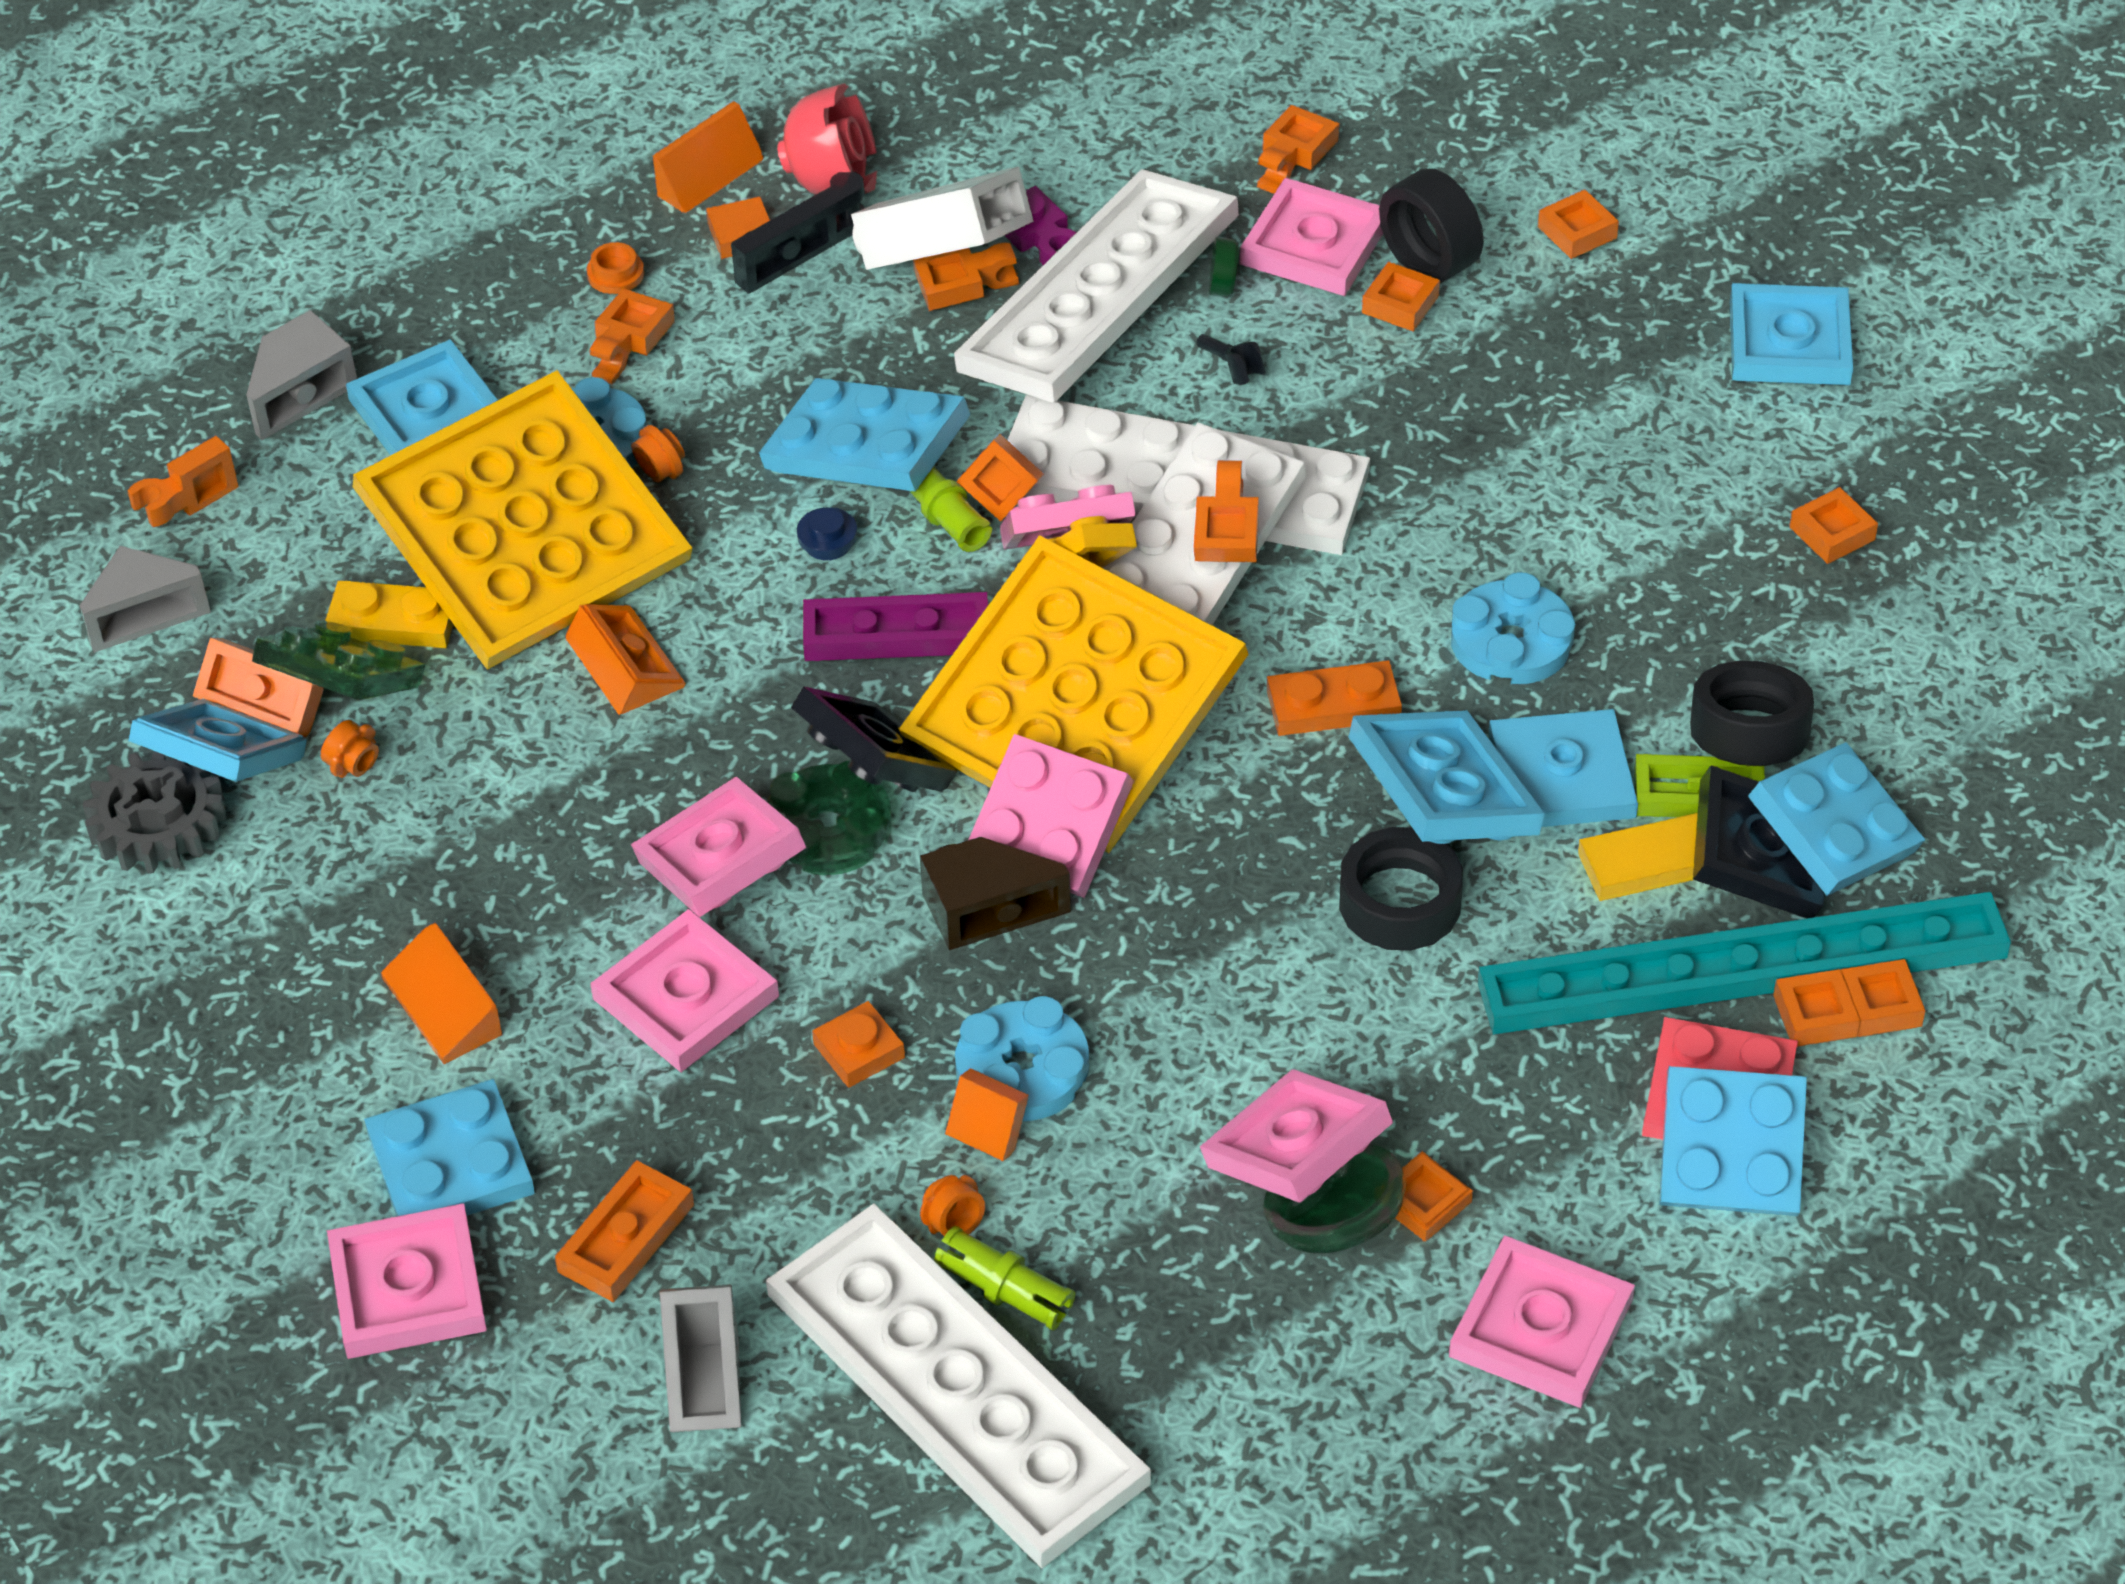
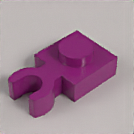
[1004,185,1076,265]

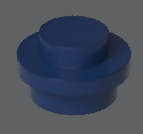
[797,507,857,560]

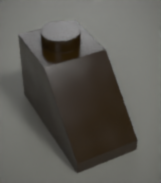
[920,837,1071,950]

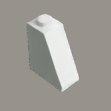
[851,166,1033,270]

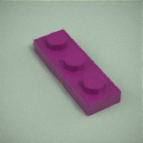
[803,592,988,661]

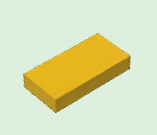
[1578,813,1698,901]

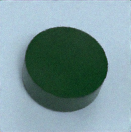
[1209,237,1239,297]

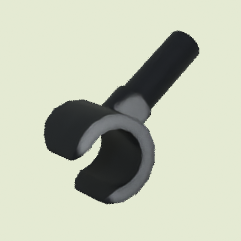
[1197,334,1266,385]

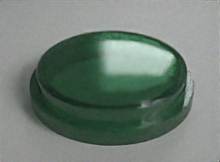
[1263,1144,1406,1253]

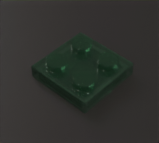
[252,621,426,700]

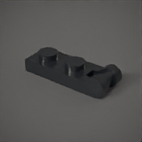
[731,171,865,294]

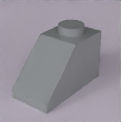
[246,310,357,440]

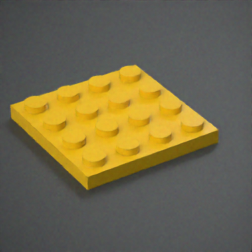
[353,370,693,670]
[899,535,1249,854]

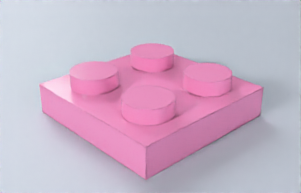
[1240,178,1383,296]
[1000,485,1136,550]
[968,734,1134,898]
[631,777,806,918]
[590,909,779,1073]
[1200,1069,1393,1203]
[327,1203,487,1359]
[1449,1235,1635,1408]

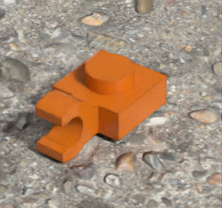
[1257,105,1340,194]
[913,243,1019,311]
[590,288,675,385]
[128,436,239,527]
[1194,460,1259,562]

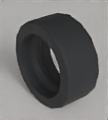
[1379,169,1484,284]
[1690,660,1814,766]
[1339,827,1463,951]

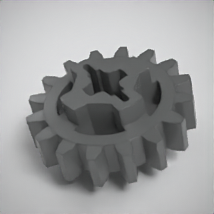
[83,751,227,874]

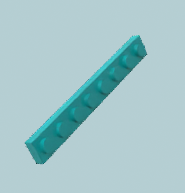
[1477,892,2011,1035]

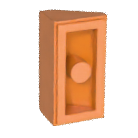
[653,101,763,213]
[565,604,686,715]
[381,922,502,1064]

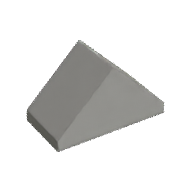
[79,546,211,653]
[660,1284,741,1432]

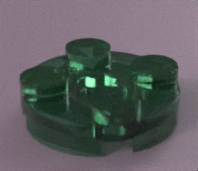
[767,760,892,876]

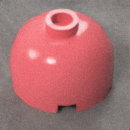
[778,83,877,195]

